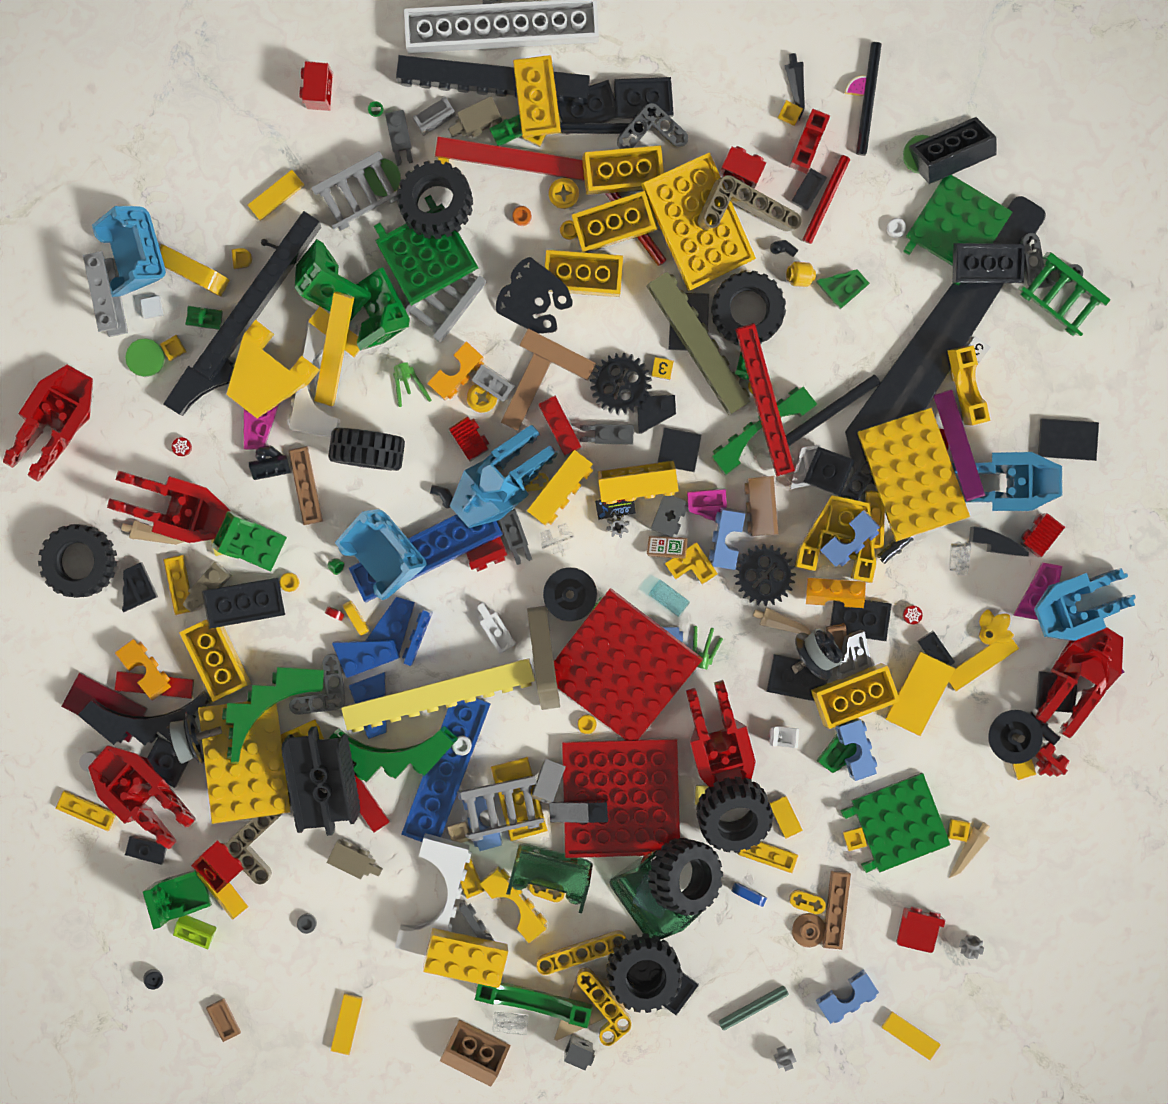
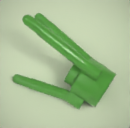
[393,362,432,407]
[693,626,723,669]

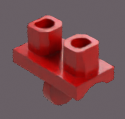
[1035,742,1070,777]

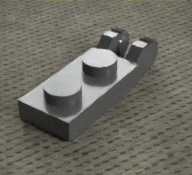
[385,110,413,166]
[580,424,634,445]
[499,509,532,565]
[459,900,494,941]

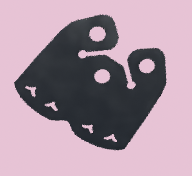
[496,257,573,334]

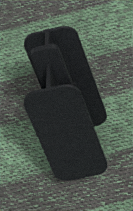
[281,726,360,836]

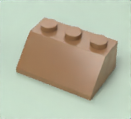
[744,476,778,536]
[440,1020,511,1087]

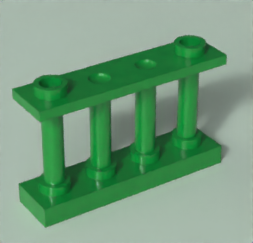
[1018,252,1111,337]

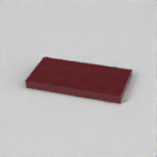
[61,672,148,743]

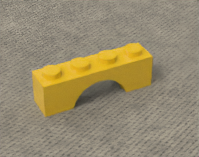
[947,345,991,426]
[480,866,547,943]

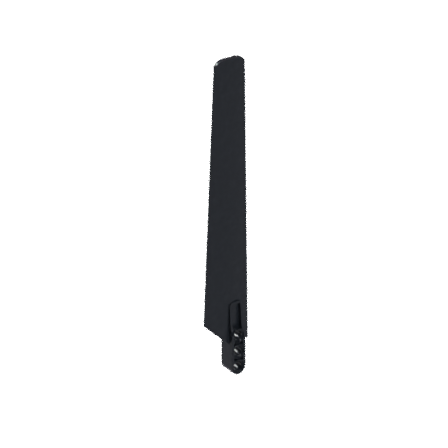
[838,196,1046,501]

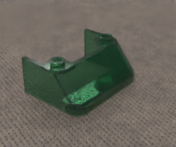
[506,844,593,914]
[609,850,701,940]

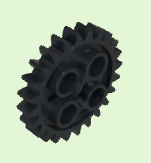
[590,353,652,415]
[733,544,796,606]

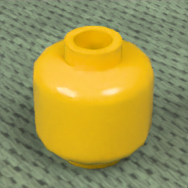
[786,261,816,287]

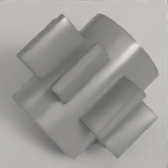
[606,514,629,538]
[959,935,984,959]
[773,1045,797,1072]

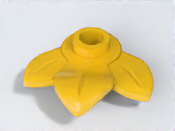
[979,609,1014,645]

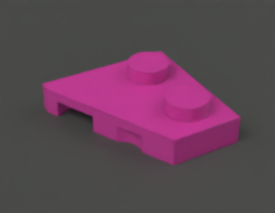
[687,489,727,521]

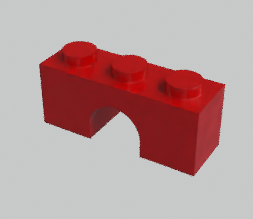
[789,109,830,174]
[538,395,582,457]

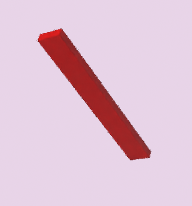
[435,137,585,181]
[735,323,795,476]

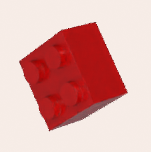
[299,61,333,111]
[719,146,767,189]
[191,840,244,893]

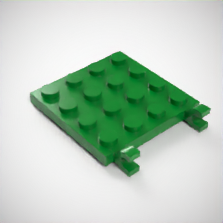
[903,175,1012,286]
[374,194,479,306]
[840,773,951,873]

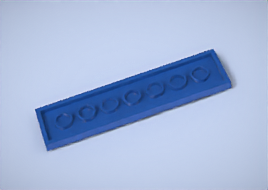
[349,514,503,603]
[401,697,491,842]

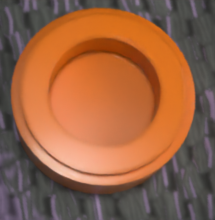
[512,206,532,226]

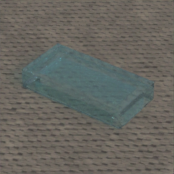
[648,579,690,617]

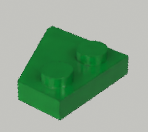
[816,269,870,309]
[816,734,857,773]

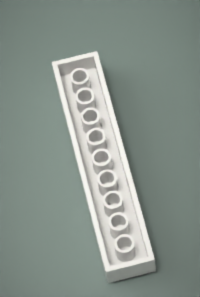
[404,0,599,54]

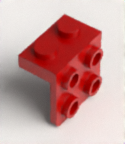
[466,537,508,572]
[896,906,946,953]

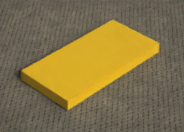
[513,55,561,138]
[885,651,955,736]
[491,757,548,841]

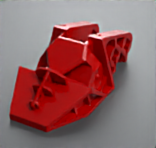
[3,364,93,482]
[107,470,231,543]
[1036,627,1123,738]
[686,680,756,787]
[88,745,196,849]

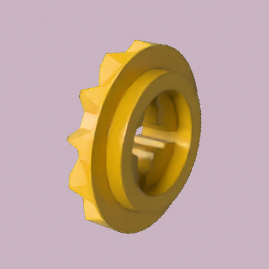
[548,178,579,209]
[467,384,497,413]

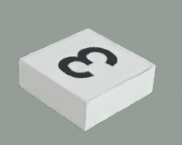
[968,336,991,363]

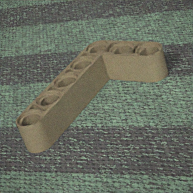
[698,175,802,232]
[527,606,560,710]
[226,786,292,885]

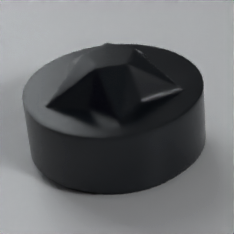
[143,969,163,990]

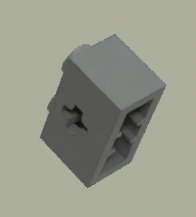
[651,495,688,537]
[564,1034,595,1071]

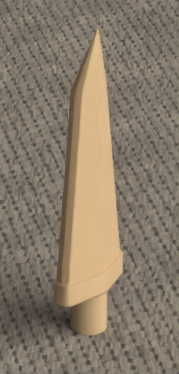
[121,520,184,545]
[753,607,812,635]
[948,822,990,879]

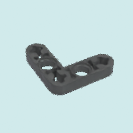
[617,103,688,149]
[1020,233,1083,289]
[289,654,346,715]

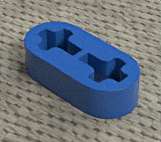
[731,882,767,907]

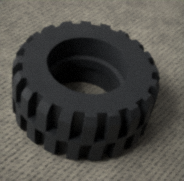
[397,160,473,239]
[711,270,786,345]
[328,428,405,471]
[38,524,118,598]
[696,777,774,853]
[648,838,723,916]
[606,933,683,1013]

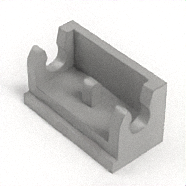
[412,97,456,136]
[471,364,516,402]
[531,759,566,804]

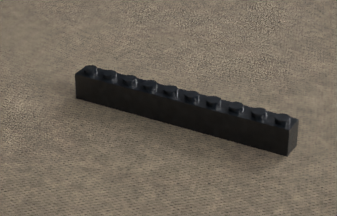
[396,55,590,105]
[193,211,321,382]

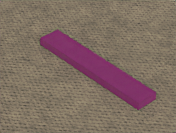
[934,389,985,501]

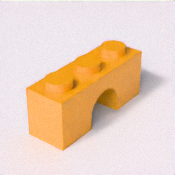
[427,341,484,401]
[806,578,866,608]
[115,639,171,701]

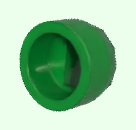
[368,101,384,117]
[328,558,345,575]

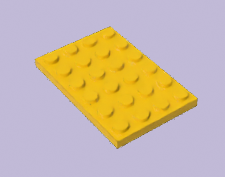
[641,152,756,291]
[858,408,970,542]
[198,701,290,824]

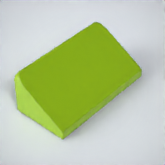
[173,915,217,950]

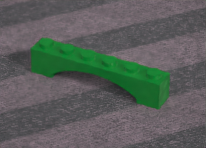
[711,386,817,475]
[474,982,593,1028]

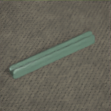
[719,986,789,1030]

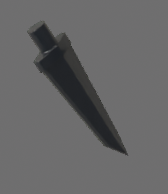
[784,53,805,121]

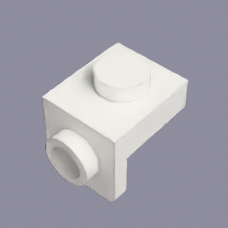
[768,726,799,748]

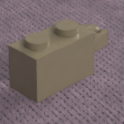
[448,96,502,138]
[183,562,232,612]
[326,839,383,880]

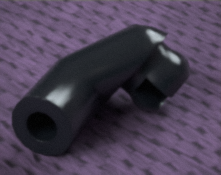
[770,240,799,257]
[255,445,283,461]
[430,485,453,508]

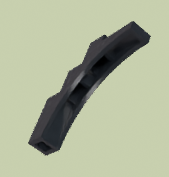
[163,359,235,416]
[78,691,210,746]

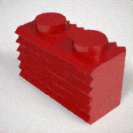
[449,416,490,462]
[1020,513,1065,557]

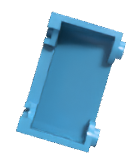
[92,206,166,297]
[335,509,427,600]

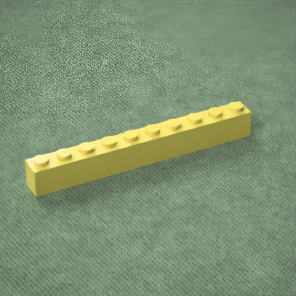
[341,658,535,733]

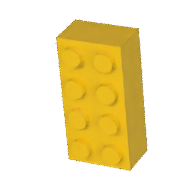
[582,146,664,195]
[572,191,659,253]
[545,250,623,297]
[527,450,593,526]
[598,461,679,504]
[179,619,252,702]
[811,663,900,729]
[423,928,509,988]

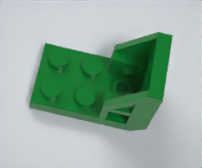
[294,239,371,322]
[356,268,410,351]
[212,511,287,572]
[143,870,212,930]

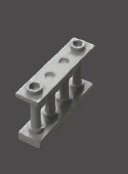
[311,151,398,231]
[83,251,128,337]
[404,275,487,343]
[457,776,544,841]

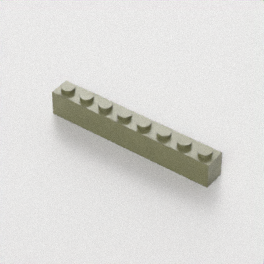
[646,271,751,415]

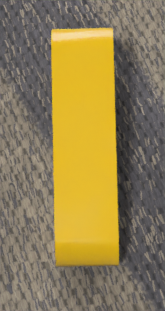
[159,244,230,297]
[577,967,632,1046]

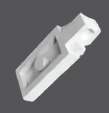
[477,602,516,654]

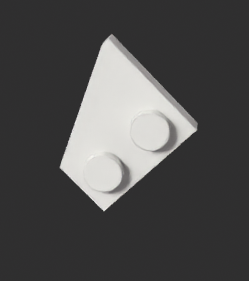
[790,444,821,489]

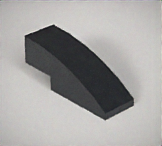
[969,526,1029,557]

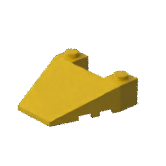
[226,319,320,418]
[794,495,876,583]

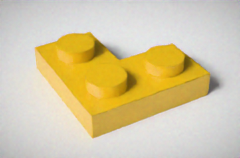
[665,542,718,585]

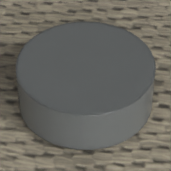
[297,913,317,934]

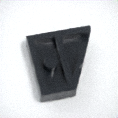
[637,395,676,434]
[122,562,158,613]

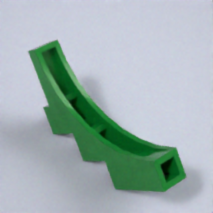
[222,667,324,764]
[329,726,458,782]

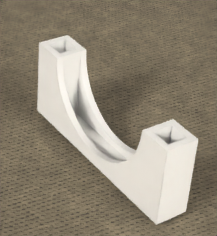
[287,316,358,438]
[395,833,472,956]

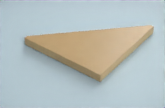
[554,969,626,1041]

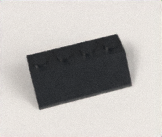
[909,117,997,184]

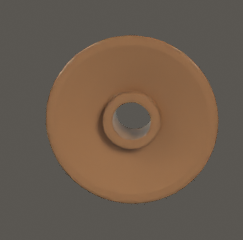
[792,913,825,948]

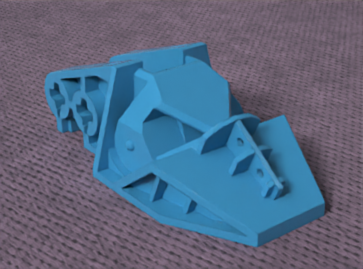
[450,425,558,528]
[951,452,1062,511]
[1034,568,1136,641]

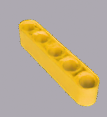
[536,930,627,975]

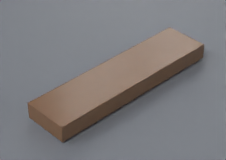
[519,329,596,381]
[501,354,551,431]
[288,446,323,525]
[822,871,851,950]

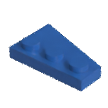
[365,597,415,655]
[402,609,433,666]
[332,640,400,678]
[349,672,387,739]

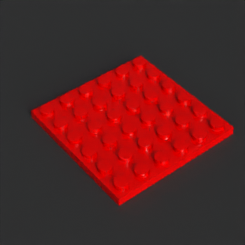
[554,588,703,745]
[562,739,680,858]

